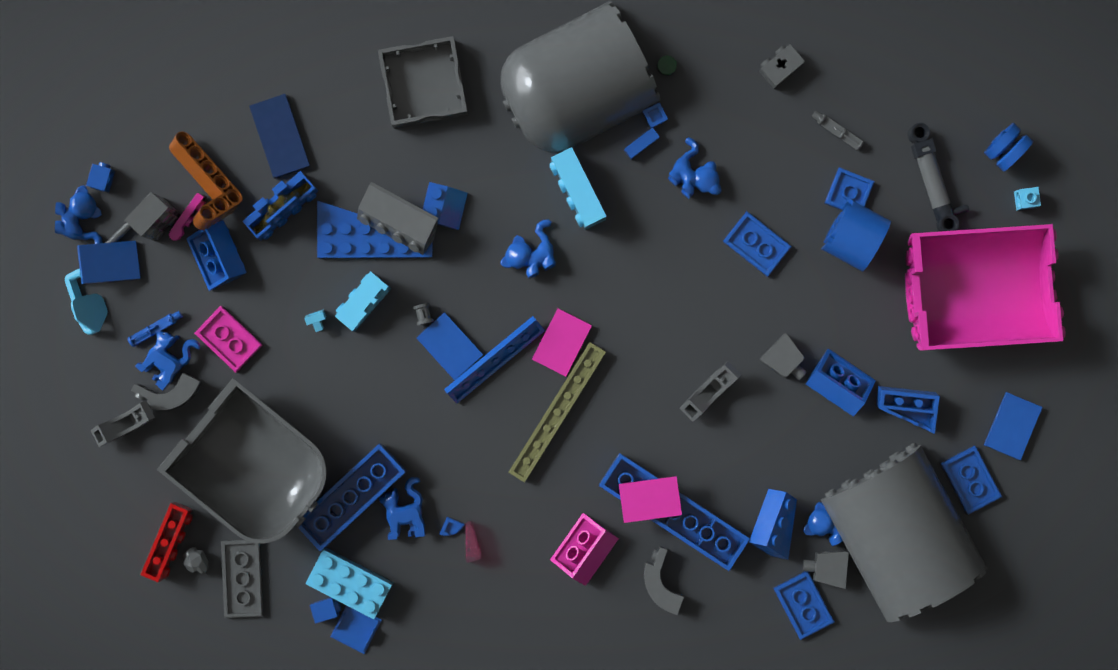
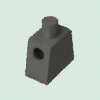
[759,333,806,380]
[803,550,849,589]

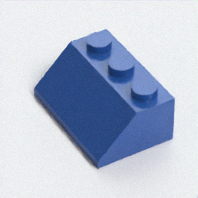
[186,220,247,291]
[806,349,876,416]

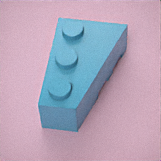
[335,271,392,332]

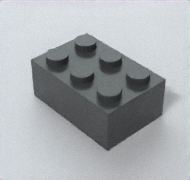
[124,192,180,241]

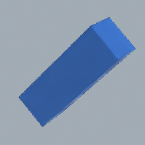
[624,127,660,160]

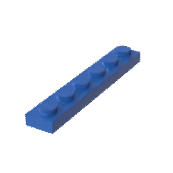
[444,316,545,404]

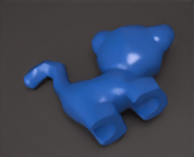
[668,137,722,199]
[55,185,102,244]
[500,219,556,279]
[803,502,843,546]

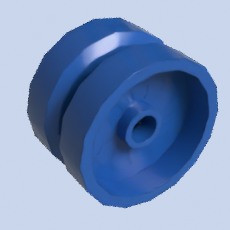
[984,123,1034,172]

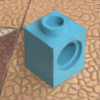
[1014,187,1041,211]

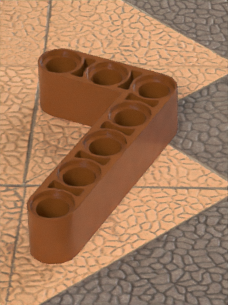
[169,131,243,230]

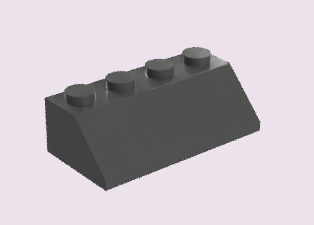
[357,182,438,255]

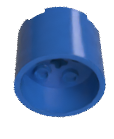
[821,198,891,272]

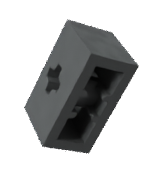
[759,44,805,89]

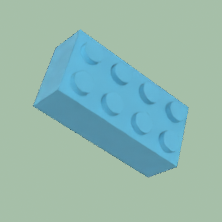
[550,147,606,230]
[305,548,394,619]

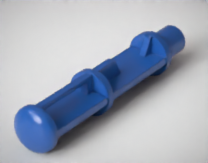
[128,311,183,347]

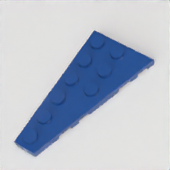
[317,201,433,258]

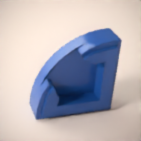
[440,516,465,536]

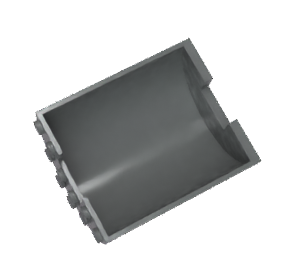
[820,442,988,622]

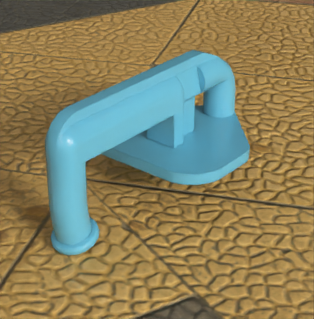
[65,269,108,335]

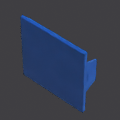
[330,605,382,654]

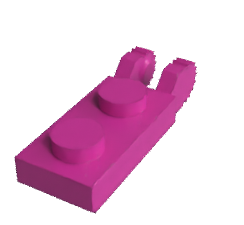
[169,193,206,241]

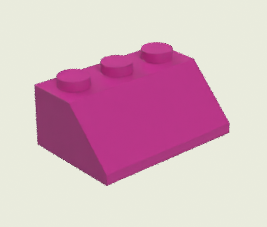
[550,513,619,586]

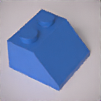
[423,182,468,230]

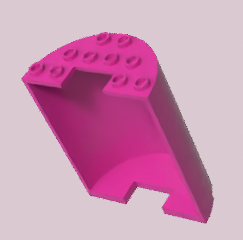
[905,224,1065,351]

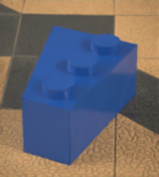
[876,386,940,434]
[749,489,797,560]

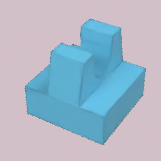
[304,309,326,332]

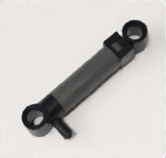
[907,123,969,232]

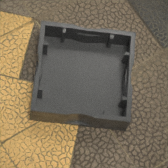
[378,36,468,128]

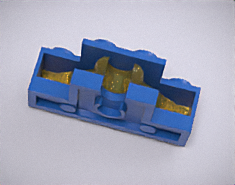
[242,171,318,241]

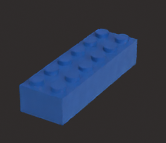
[299,443,407,551]

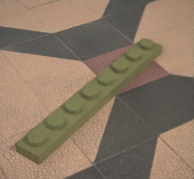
[508,342,606,483]

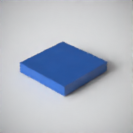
[824,168,875,211]

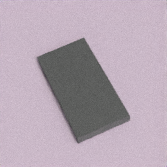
[221,539,264,618]

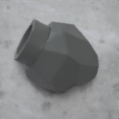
[183,547,209,574]

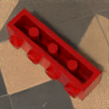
[140,502,193,582]

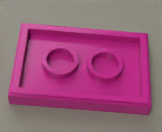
[194,306,263,373]
[532,309,592,377]
[619,476,682,523]

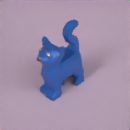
[135,331,201,391]
[379,477,425,540]

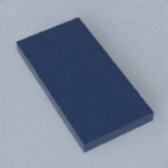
[249,94,310,179]

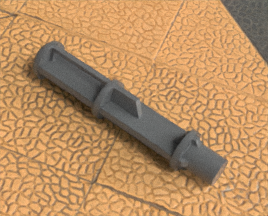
[811,110,864,151]

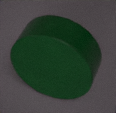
[657,56,677,76]

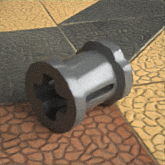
[413,303,434,326]

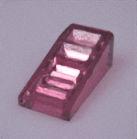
[465,520,482,563]

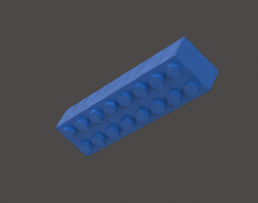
[599,453,750,571]

